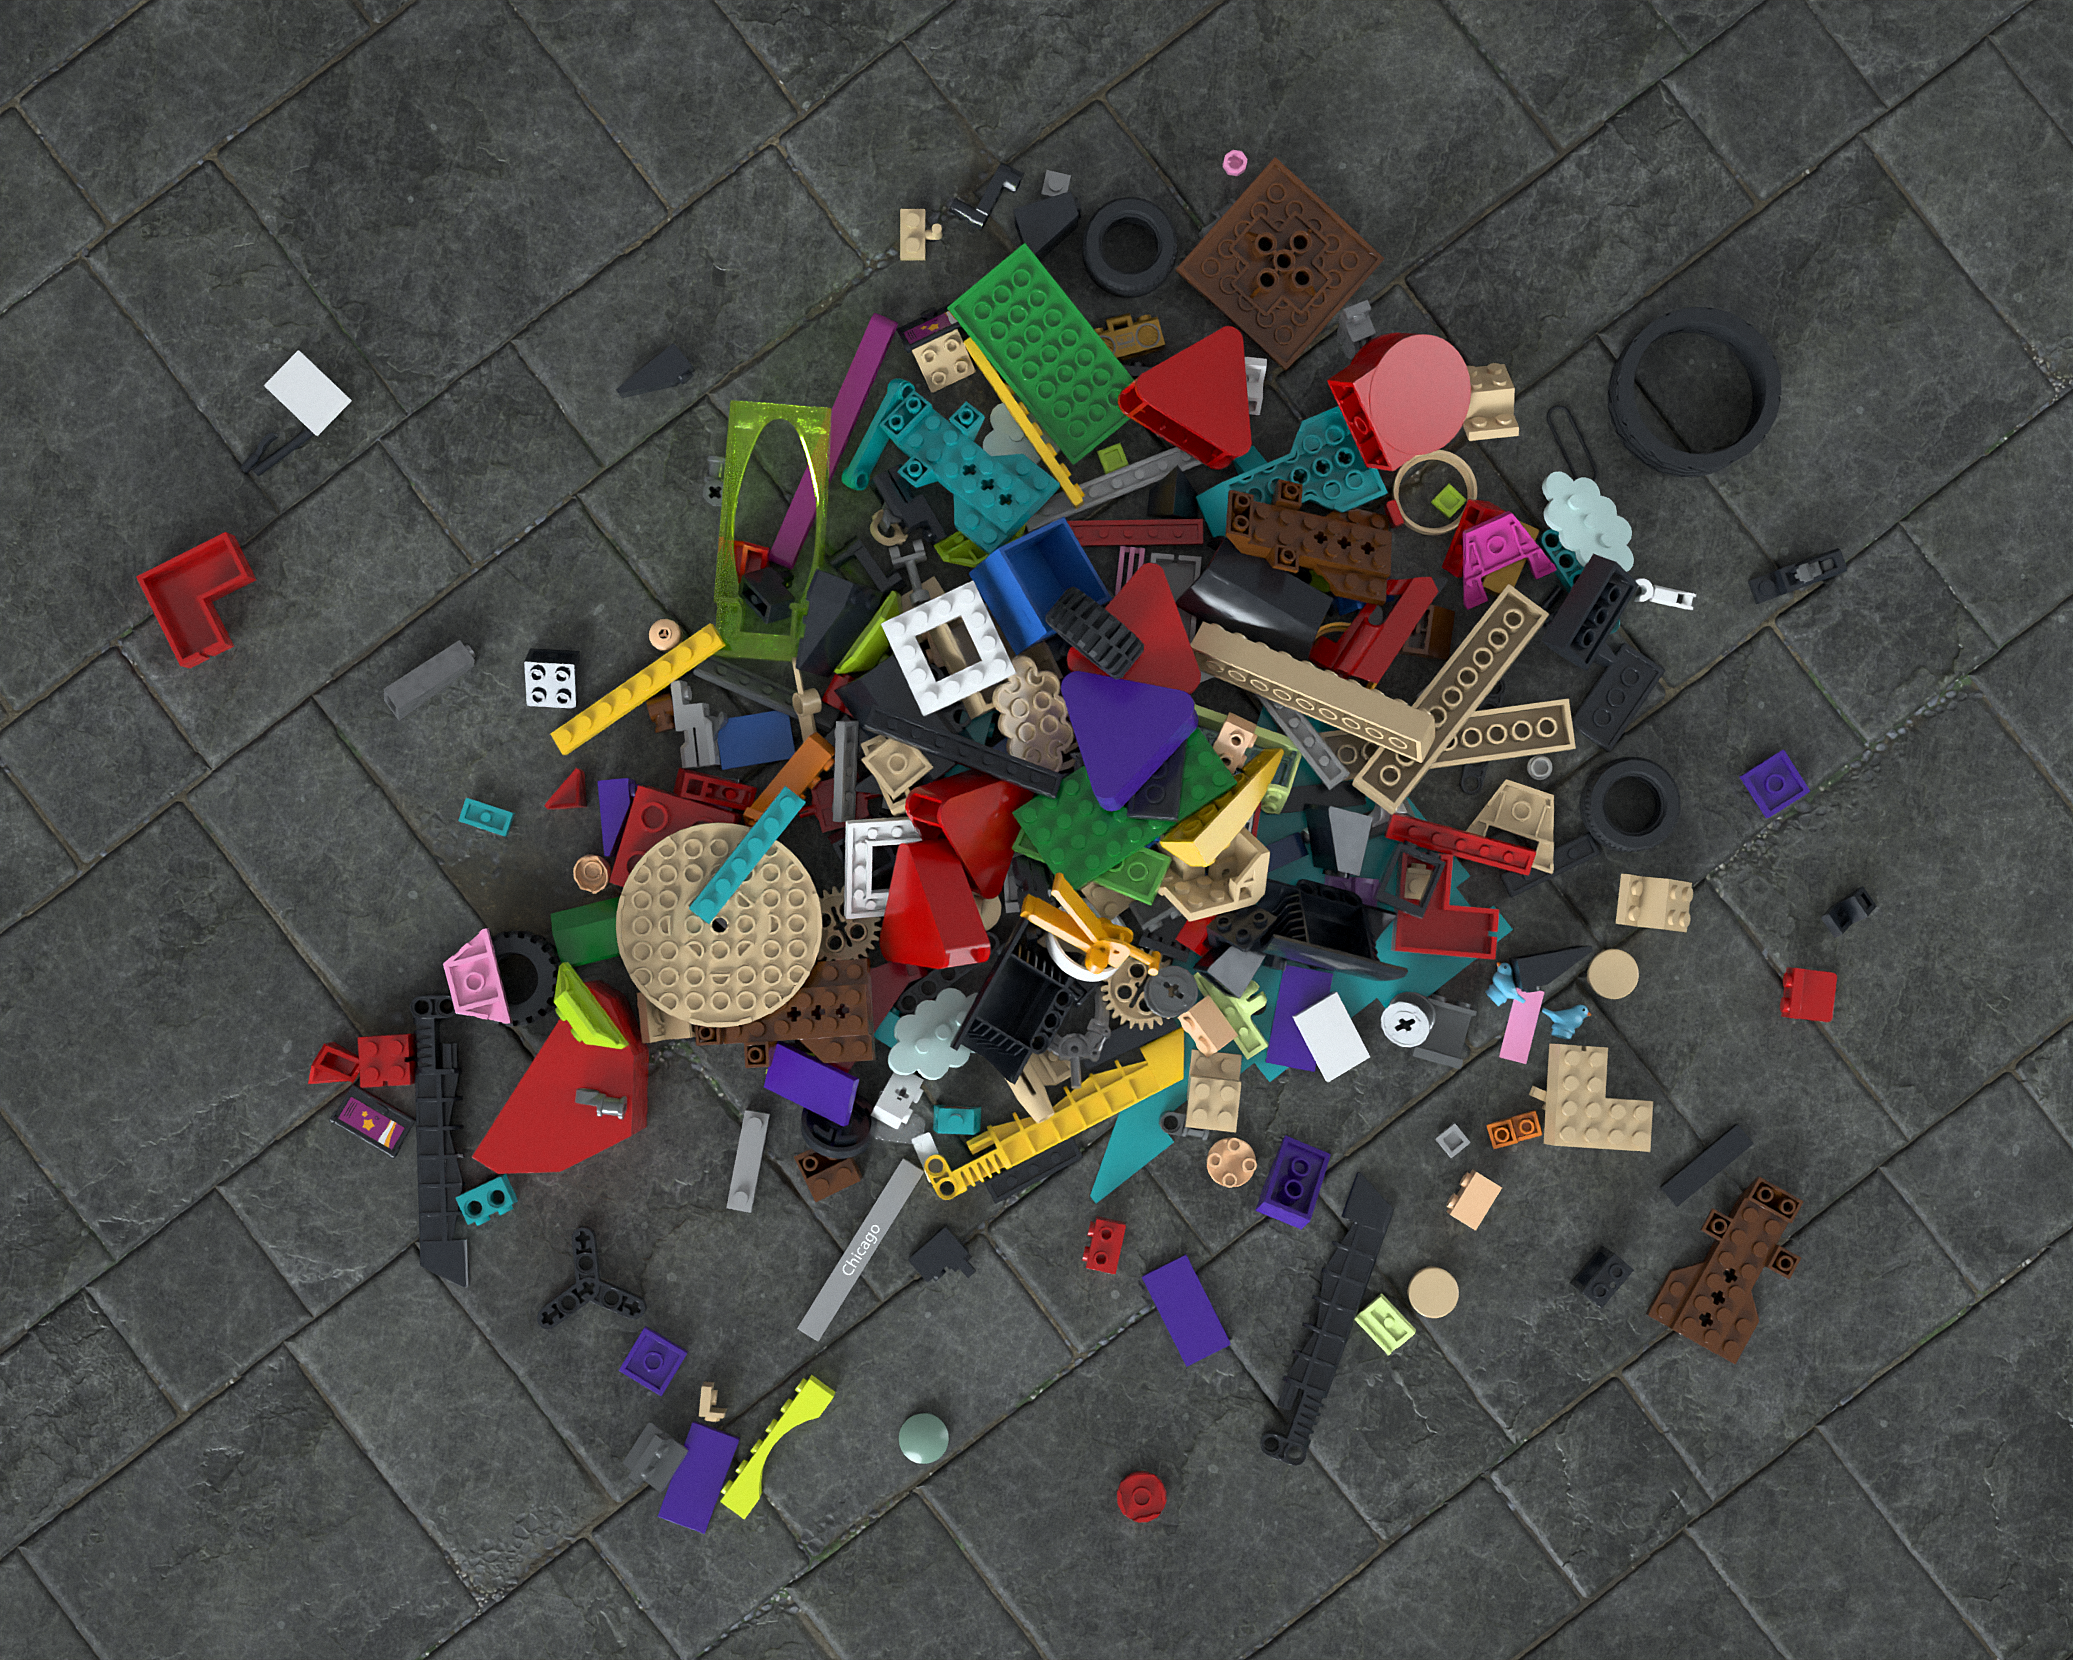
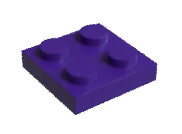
[1739,749,1810,818]
[619,1326,688,1396]

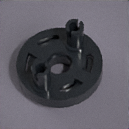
[800,1093,877,1159]

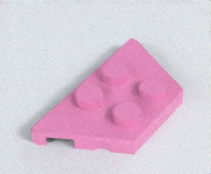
[443,928,512,1024]

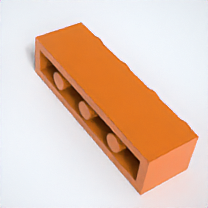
[750,732,835,813]

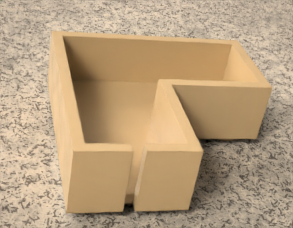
[1544,1044,1653,1152]

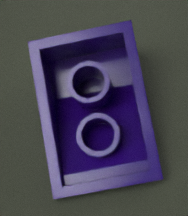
[598,778,639,857]
[1255,1135,1331,1229]

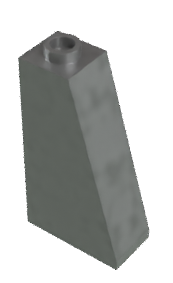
[384,640,475,720]

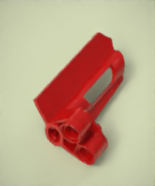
[1308,577,1439,684]

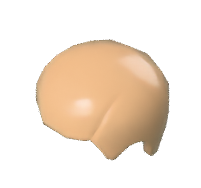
[573,854,611,894]

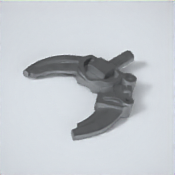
[1044,985,1111,1089]

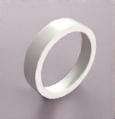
[1045,898,1126,981]

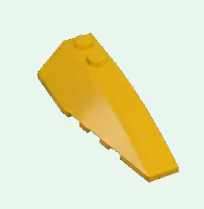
[1160,748,1284,867]

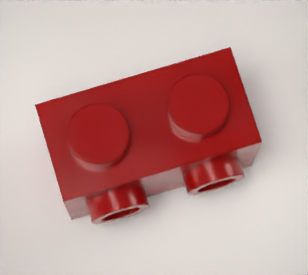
[1082,1216,1126,1274]

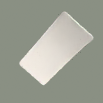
[912,1132,943,1182]

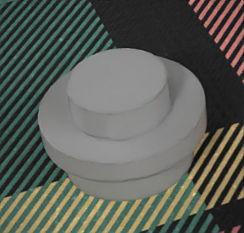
[1527,755,1552,780]

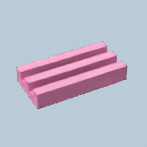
[1115,546,1145,595]

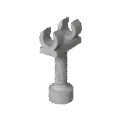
[889,539,931,607]

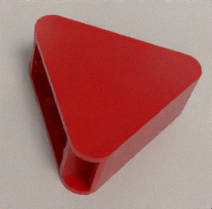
[1118,326,1252,470]
[1067,563,1201,695]
[905,769,1034,899]
[879,837,990,969]

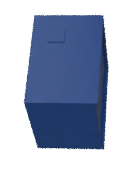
[969,517,1112,656]

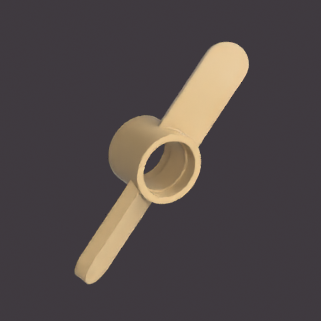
[792,657,822,743]

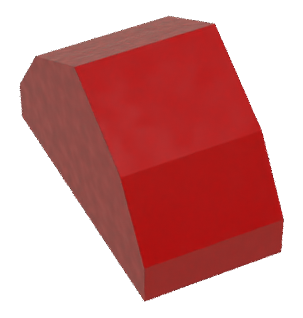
[472,979,649,1174]

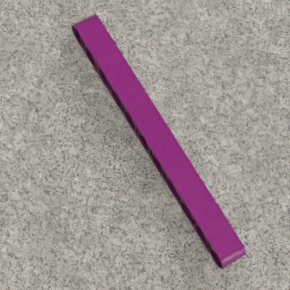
[769,313,898,570]

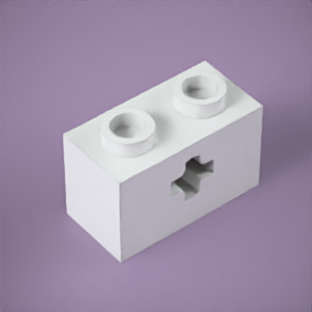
[871,1072,924,1129]

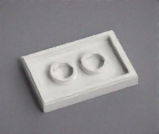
[264,350,352,436]
[1292,992,1370,1082]

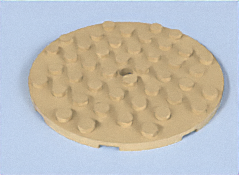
[616,822,822,1027]

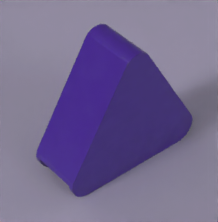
[1061,671,1199,811]

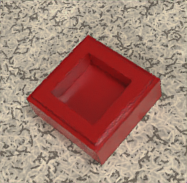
[1383,499,1404,529]

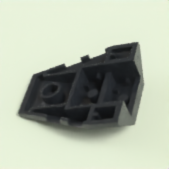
[795,569,883,678]

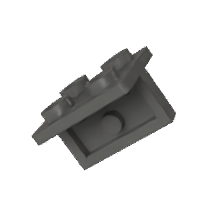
[1128,892,1183,933]
[623,1422,689,1492]

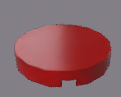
[1117,1471,1167,1523]

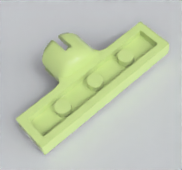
[1192,972,1269,1060]

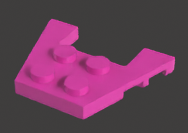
[1463,511,1557,610]

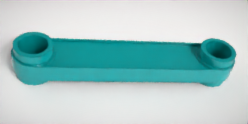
[842,378,915,491]

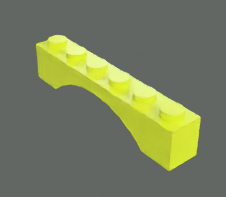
[720,1375,836,1519]

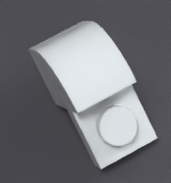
[1245,357,1267,415]

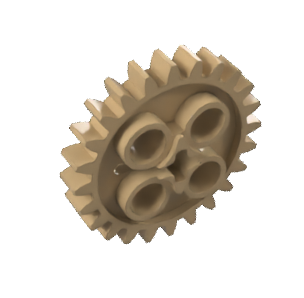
[817,886,882,961]
[1101,948,1176,1030]

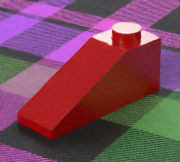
[1442,499,1505,578]
[673,768,757,811]

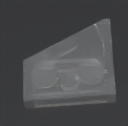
[874,1091,926,1146]

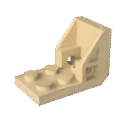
[1164,826,1270,921]

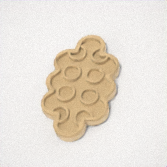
[992,655,1074,772]

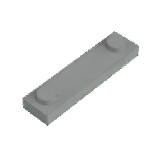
[832,720,859,822]
[726,1109,770,1213]

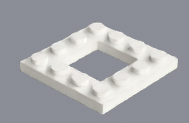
[881,581,1017,717]
[844,817,922,919]

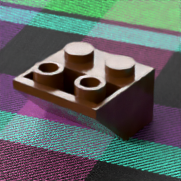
[1398,605,1455,661]
[794,1149,863,1202]

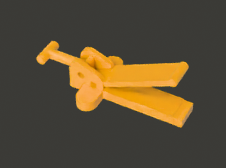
[1020,873,1161,976]

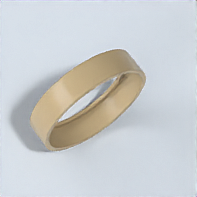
[1391,450,1477,535]

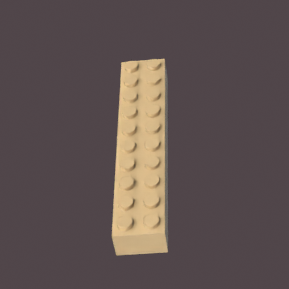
[1352,584,1549,815]
[1190,622,1435,763]
[1319,699,1576,784]

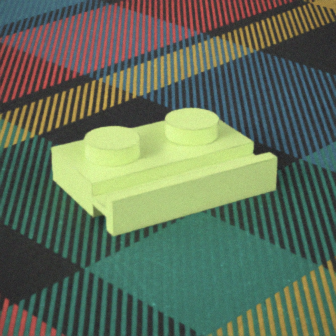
[1355,1293,1416,1355]

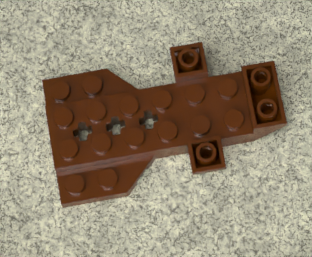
[1226,479,1392,606]
[695,958,876,1068]
[1646,1176,1804,1364]

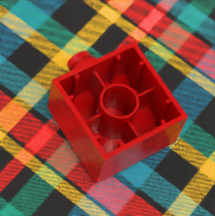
[609,785,743,887]

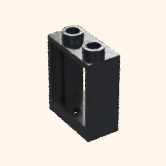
[1372,840,1446,919]
[1570,1246,1634,1309]

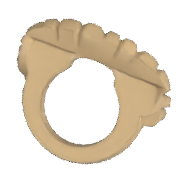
[870,509,908,546]

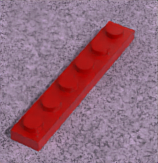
[1067,519,1203,547]
[1384,813,1537,876]

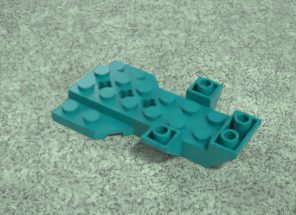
[880,390,1060,555]
[1195,406,1388,538]

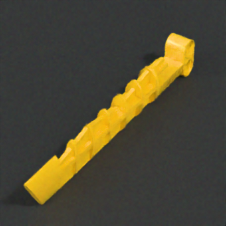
[924,1027,1184,1200]

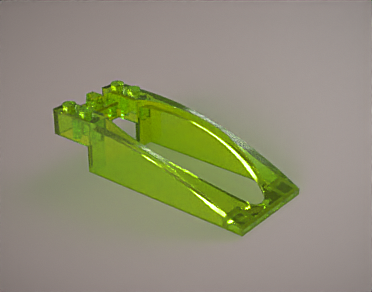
[713,400,832,663]

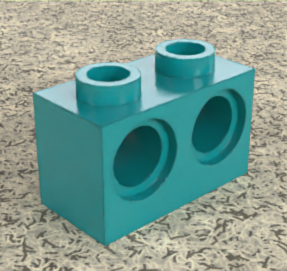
[456,1174,518,1226]

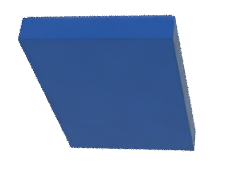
[717,711,796,770]

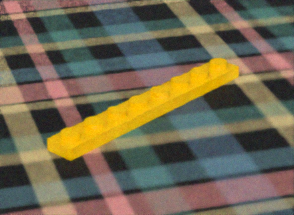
[963,337,1085,510]
[551,623,726,755]

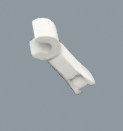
[1634,579,1696,610]

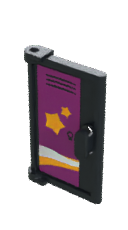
[896,302,961,354]
[329,1084,416,1159]

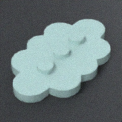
[983,393,1061,464]
[1542,472,1634,572]
[888,988,978,1080]

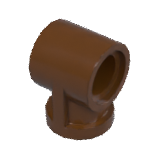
[646,692,676,733]

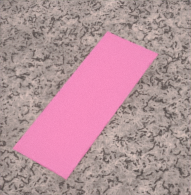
[1499,988,1544,1064]

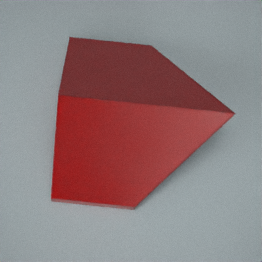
[725,540,771,583]
[544,768,587,810]
[308,1041,360,1084]

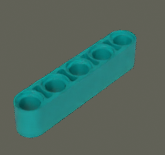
[1537,529,1620,635]

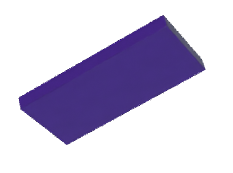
[1265,965,1333,1072]
[764,1041,859,1127]
[1141,1254,1231,1367]
[658,1421,740,1534]

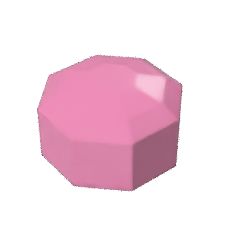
[1223,150,1248,176]

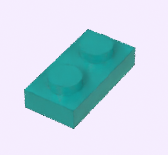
[458,798,515,837]

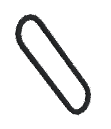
[1546,405,1598,482]

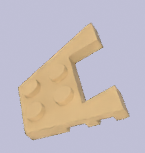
[1466,779,1554,874]

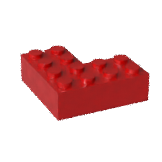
[136,532,257,668]
[1391,852,1499,959]

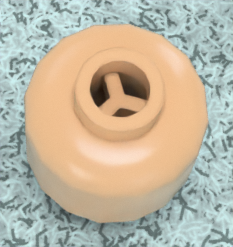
[649,619,683,652]

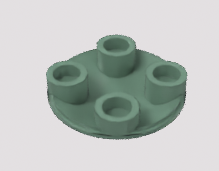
[899,1413,949,1464]

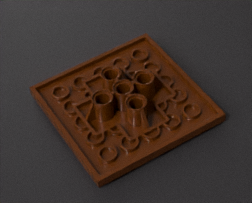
[1175,157,1385,371]

